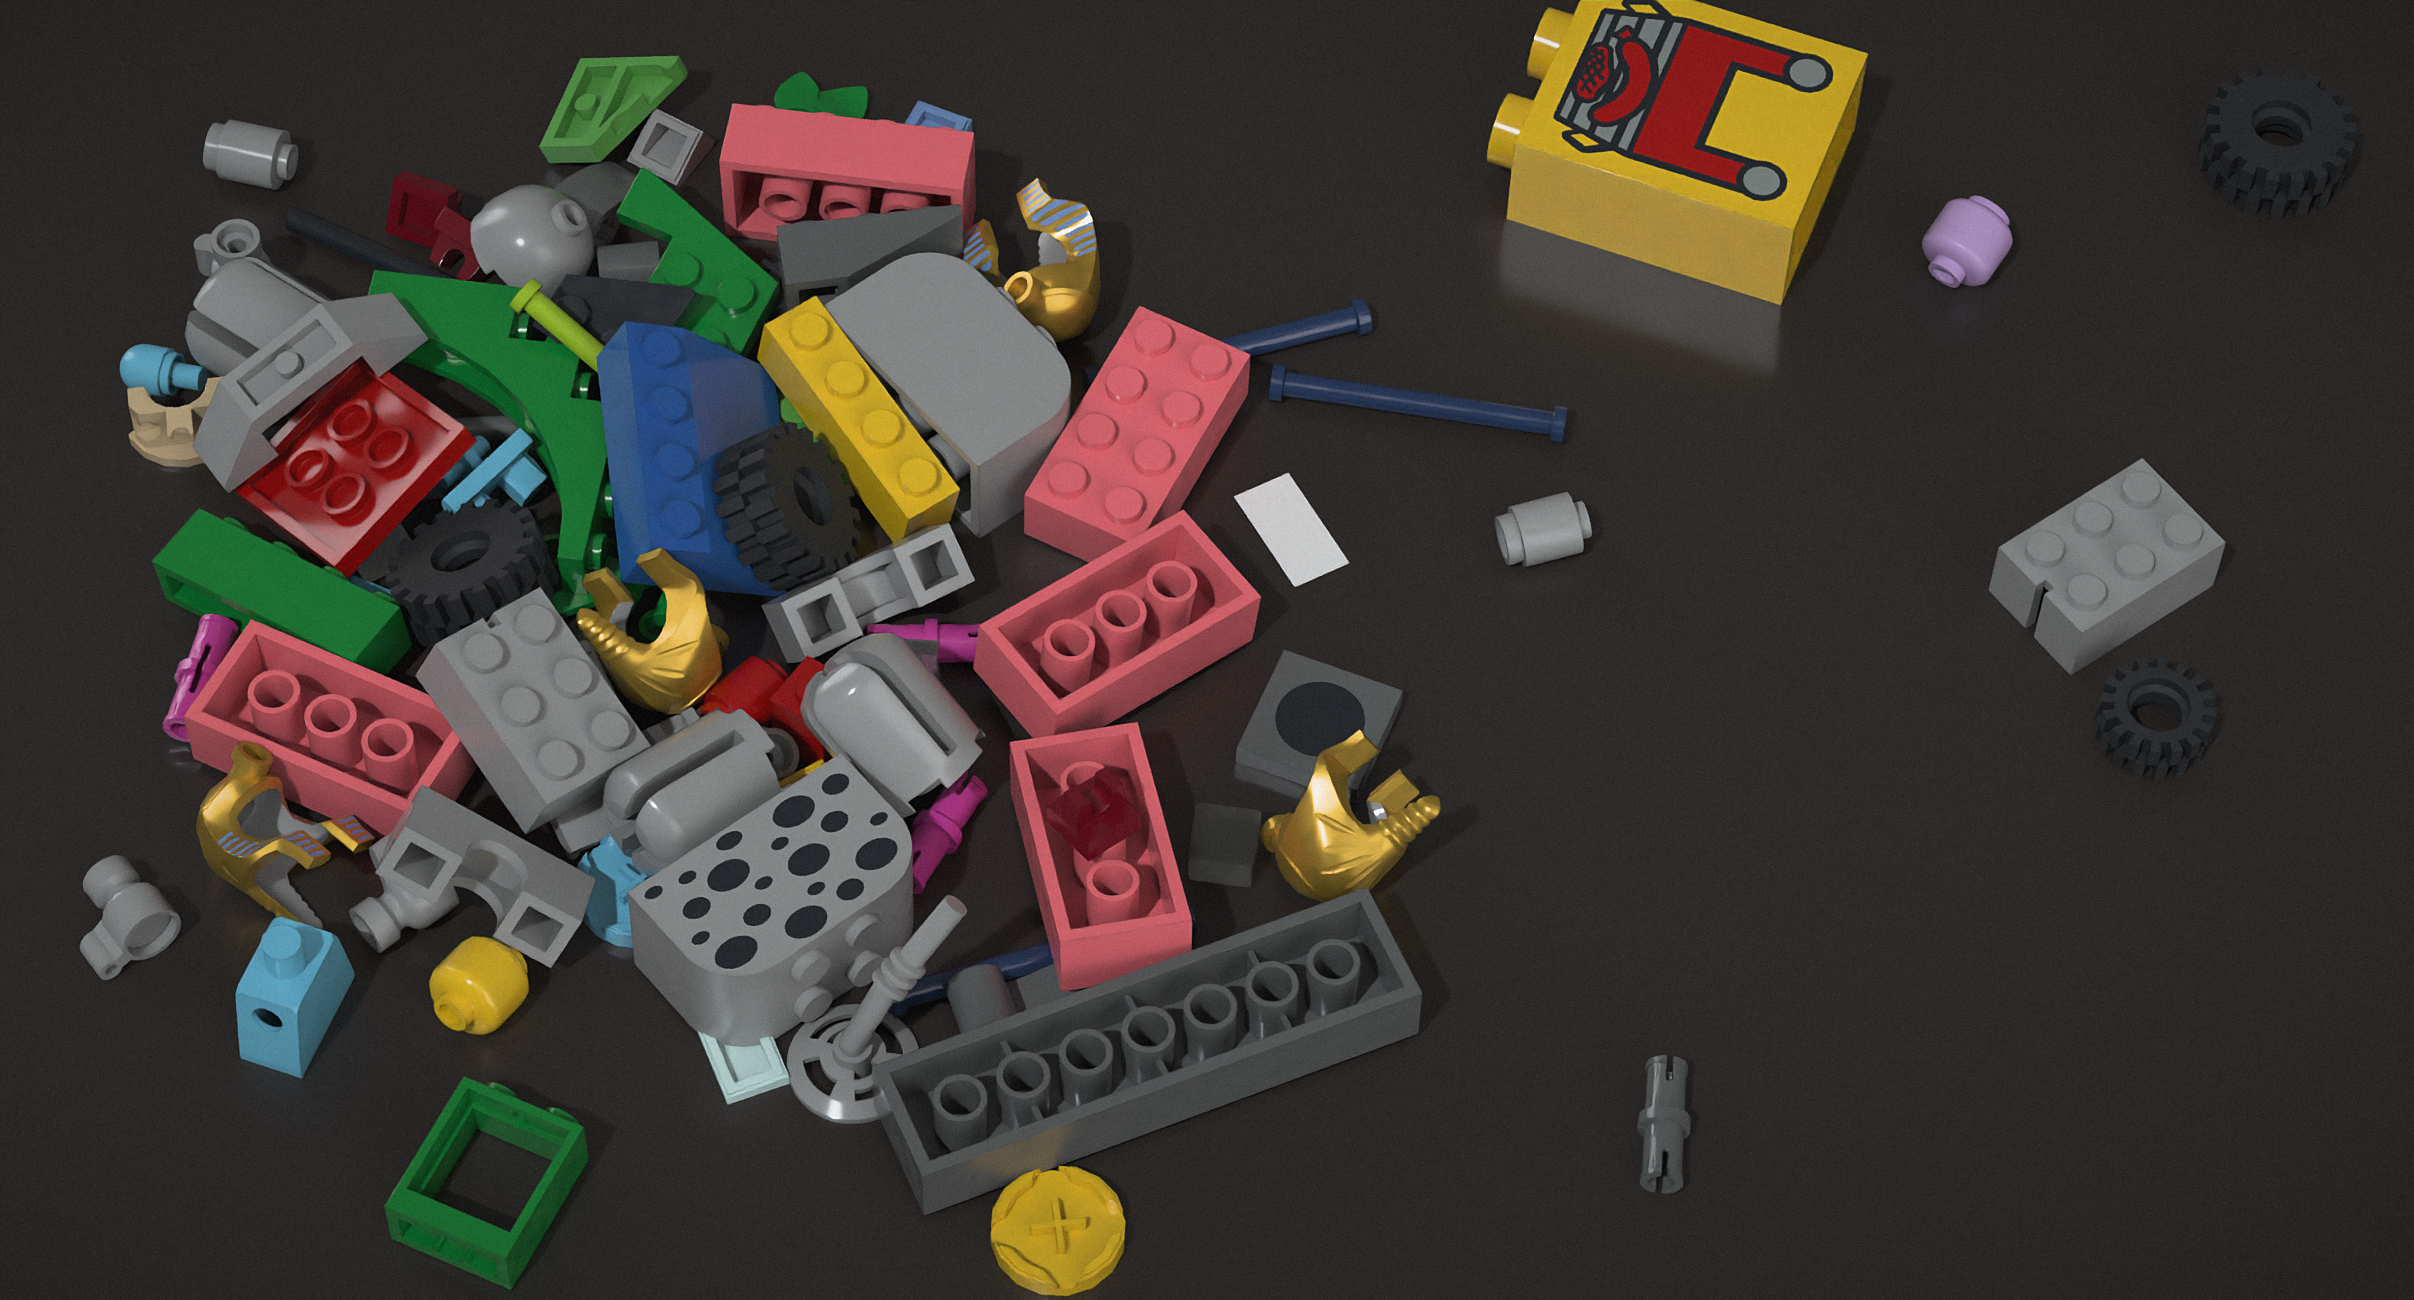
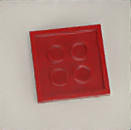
[233,356,477,579]

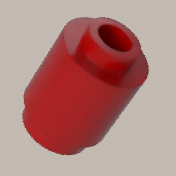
[696,656,789,727]

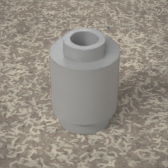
[203,119,298,190]
[1495,492,1592,567]

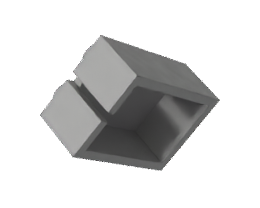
[1989,458,2226,675]
[415,587,651,835]

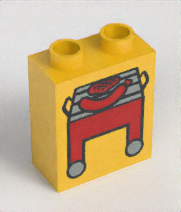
[1487,0,1868,305]

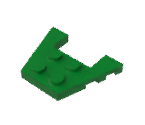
[545,167,782,385]

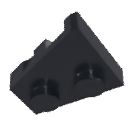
[532,274,703,346]

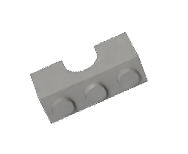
[761,523,975,663]
[375,784,596,968]

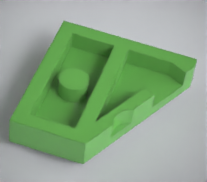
[539,56,688,163]

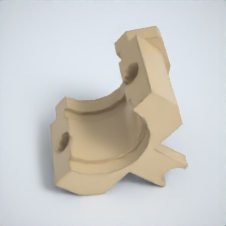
[127,376,224,467]

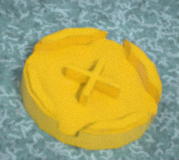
[991,1166,1126,1296]

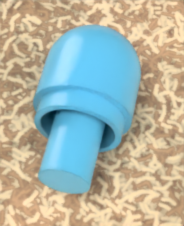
[120,344,207,397]

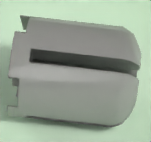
[185,257,333,420]
[800,633,986,819]
[603,707,792,877]

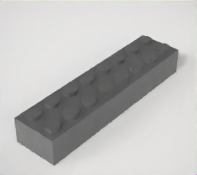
[872,887,1422,1216]

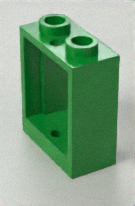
[384,1076,589,1290]

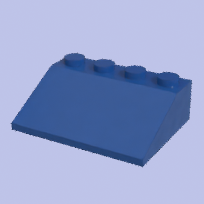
[596,321,787,597]

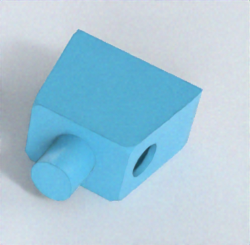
[235,916,355,1078]

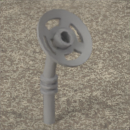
[787,895,967,1124]

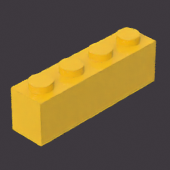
[757,296,960,543]

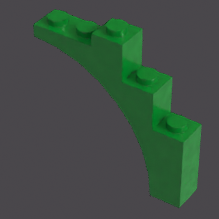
[368,270,614,595]

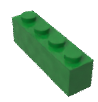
[152,508,412,676]

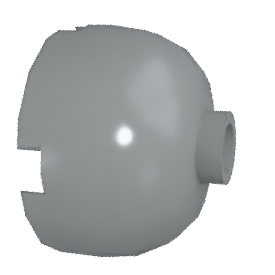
[470,184,594,299]

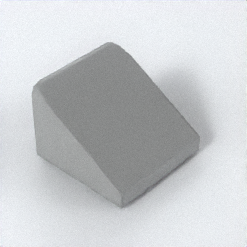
[627,108,716,187]

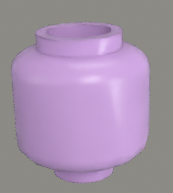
[1922,195,2013,288]

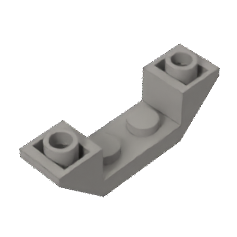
[192,292,428,493]

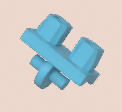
[433,428,548,523]

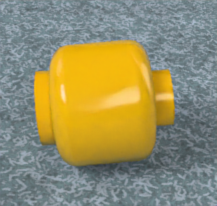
[429,936,529,1035]

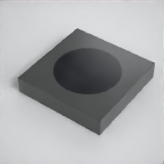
[1236,649,1403,804]

